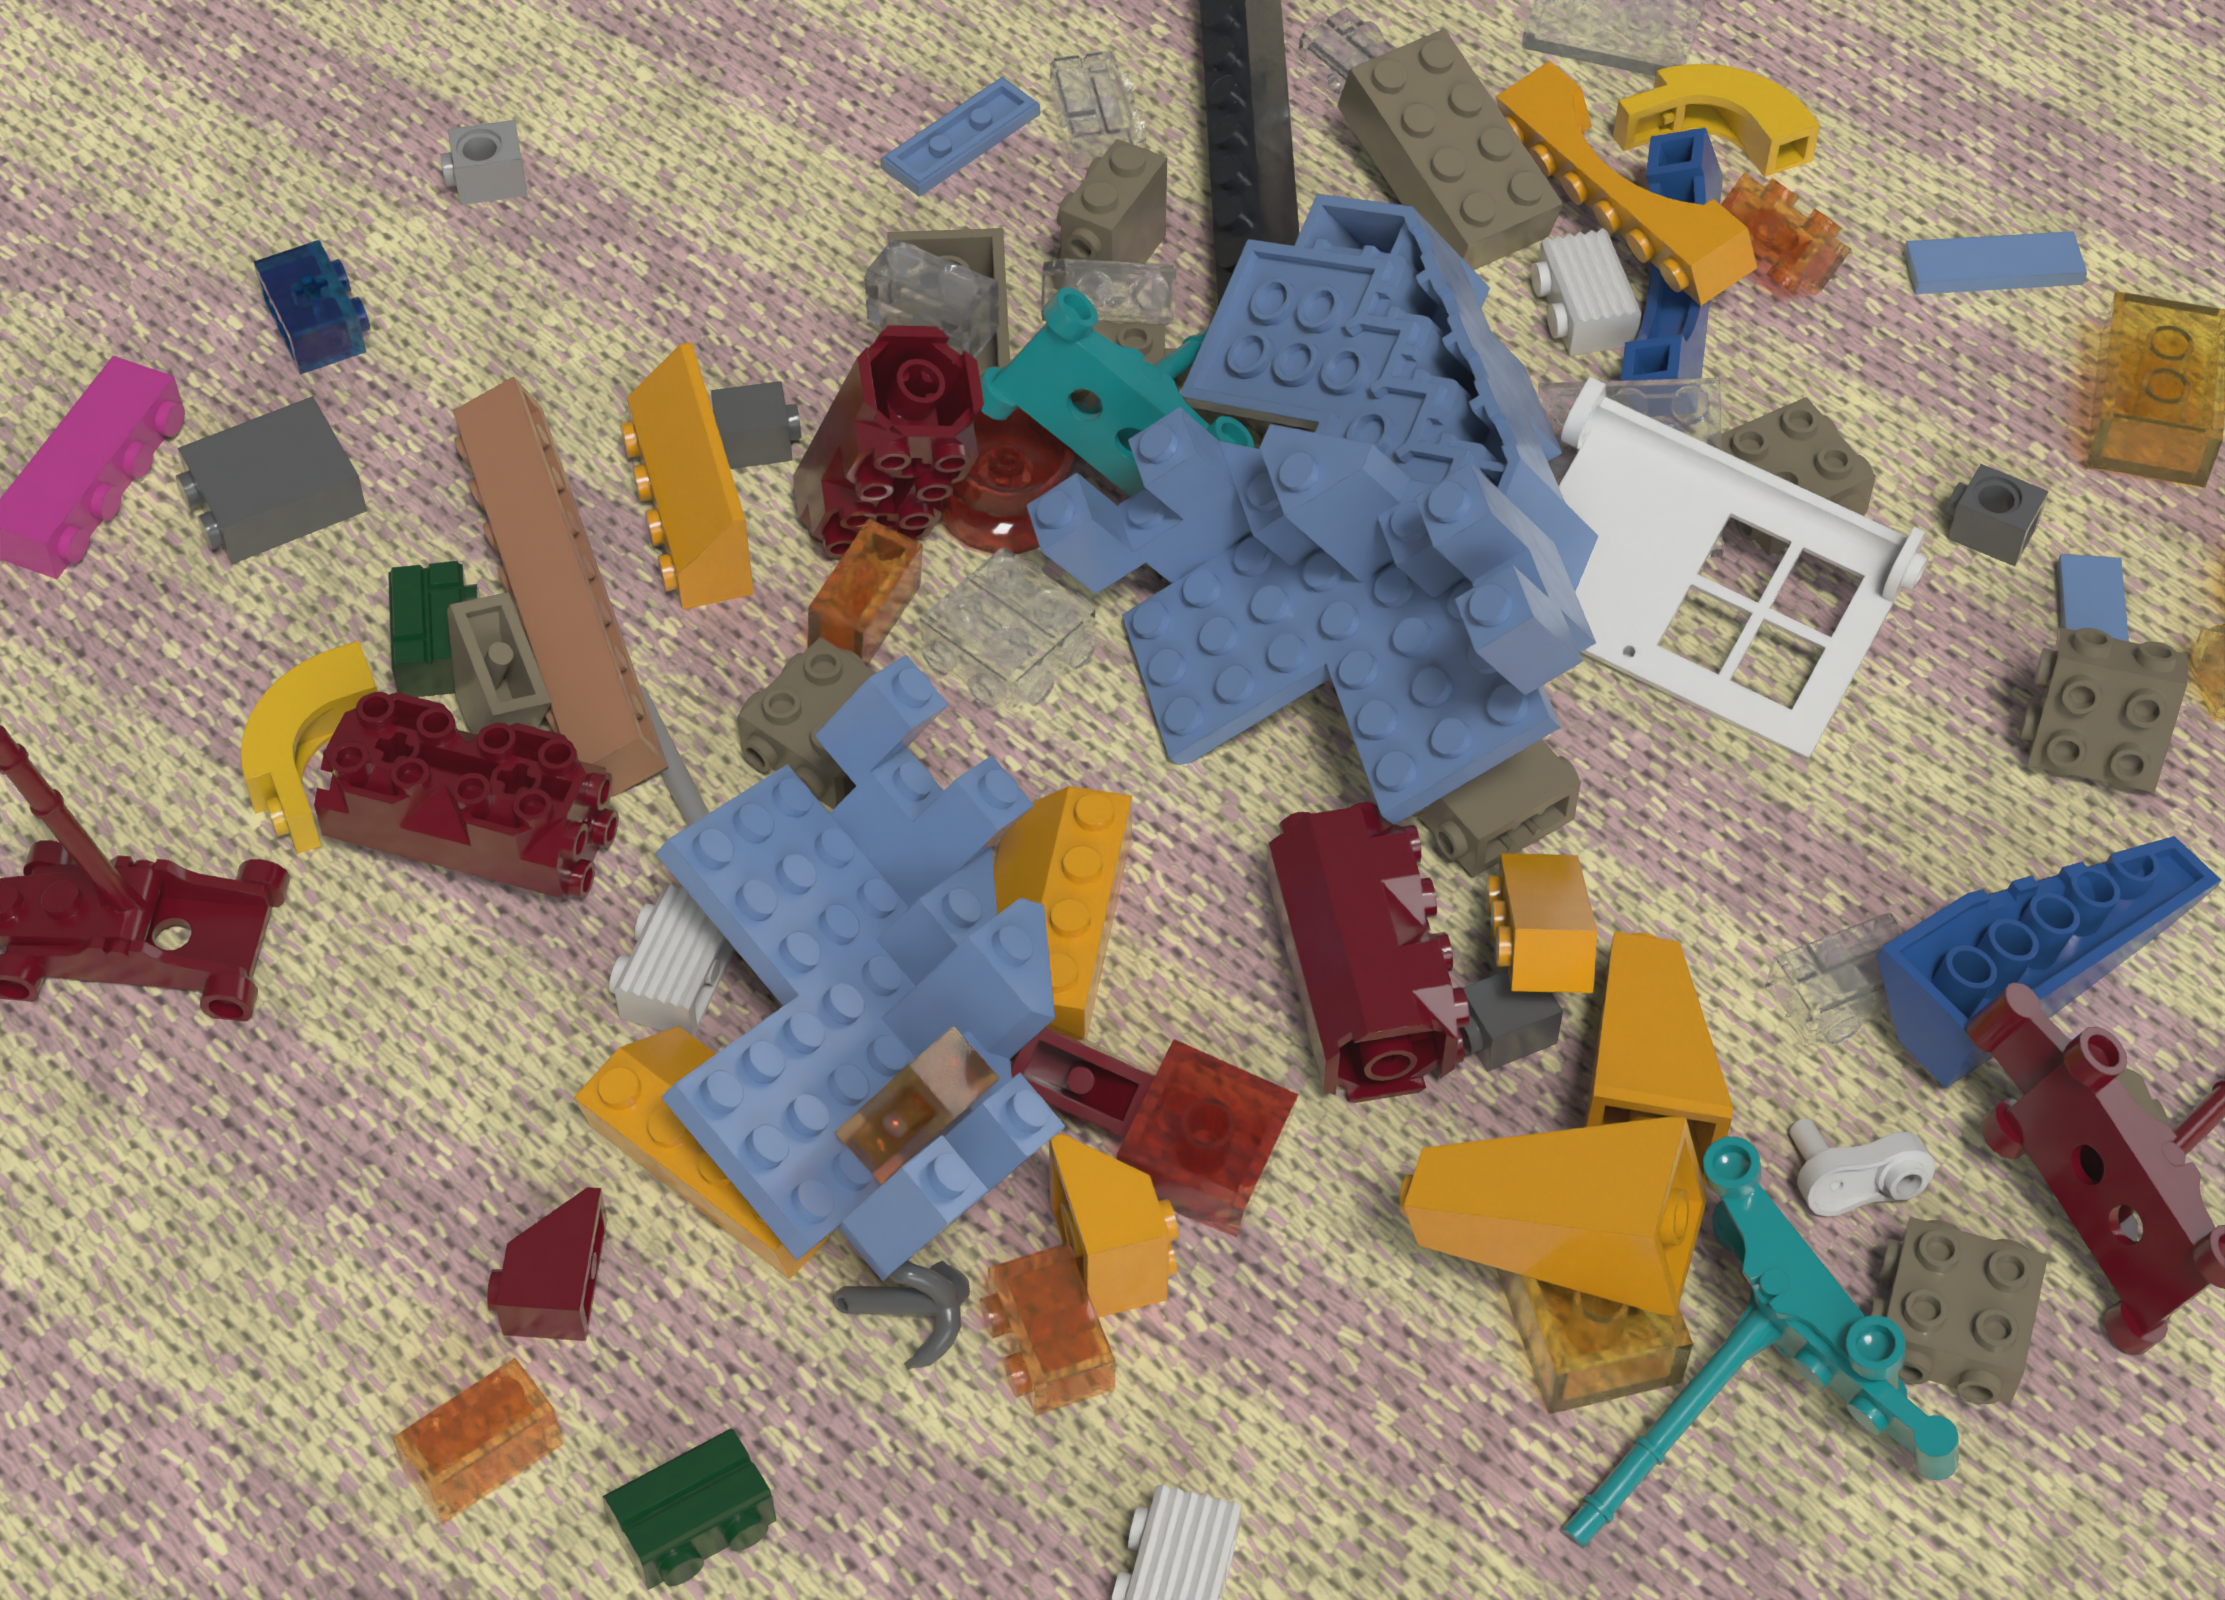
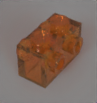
[1721,172,1852,295]

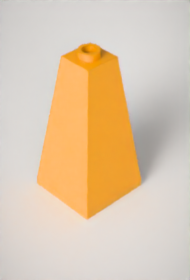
[1584,931,1733,1185]
[1400,1116,1708,1316]

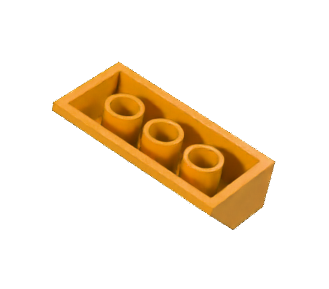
[620,342,754,610]
[993,786,1132,1039]
[574,1026,834,1279]

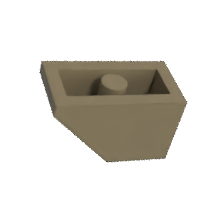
[447,592,552,735]

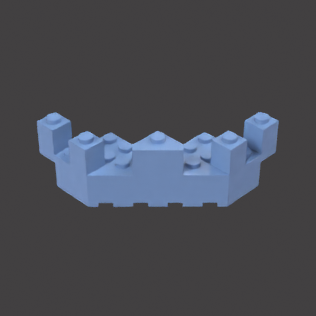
[1180,194,1599,591]
[1027,407,1596,825]
[655,655,1065,1281]

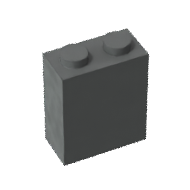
[176,396,367,564]

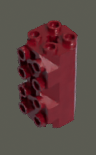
[793,325,985,557]
[314,692,619,899]
[1266,802,1469,1103]

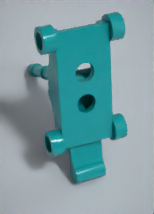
[980,287,1254,497]
[1562,1136,1959,1549]

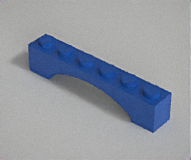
[1620,127,1723,428]

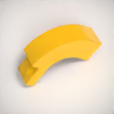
[1613,64,1820,177]
[240,641,378,854]

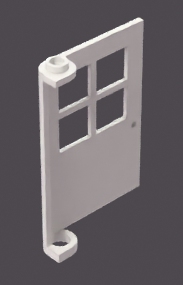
[1559,376,1929,760]

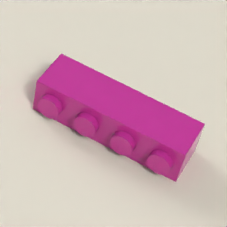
[0,355,185,579]

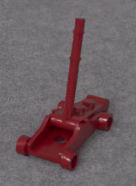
[0,725,290,1022]
[1967,983,2225,1355]

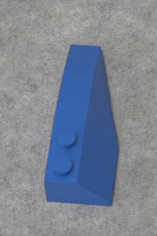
[1876,836,2222,1088]

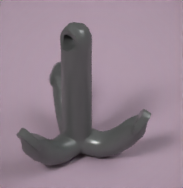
[833,1260,970,1370]

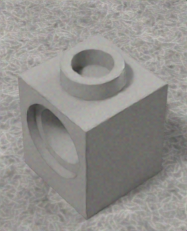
[440,120,528,205]

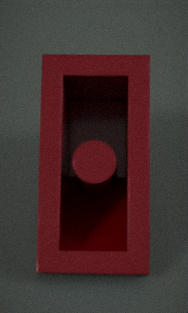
[1011,1023,1157,1139]
[487,1187,608,1341]

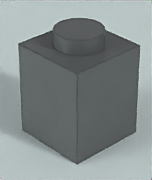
[711,381,802,469]
[1459,970,1563,1072]

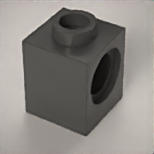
[1945,464,2049,567]

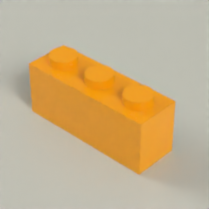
[1486,853,1597,993]

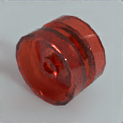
[940,407,1075,554]

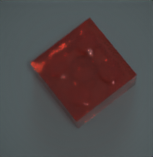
[1116,1039,1299,1237]

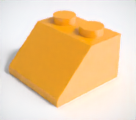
[1049,1133,1179,1321]

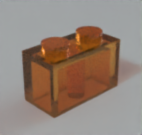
[807,519,923,666]
[835,1026,1000,1184]
[980,1242,1116,1416]
[392,1358,563,1525]

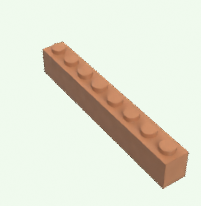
[453,376,669,797]

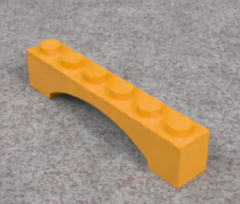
[1495,60,1757,306]

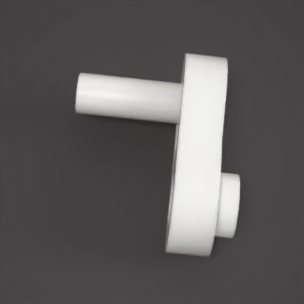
[1789,1119,1935,1217]

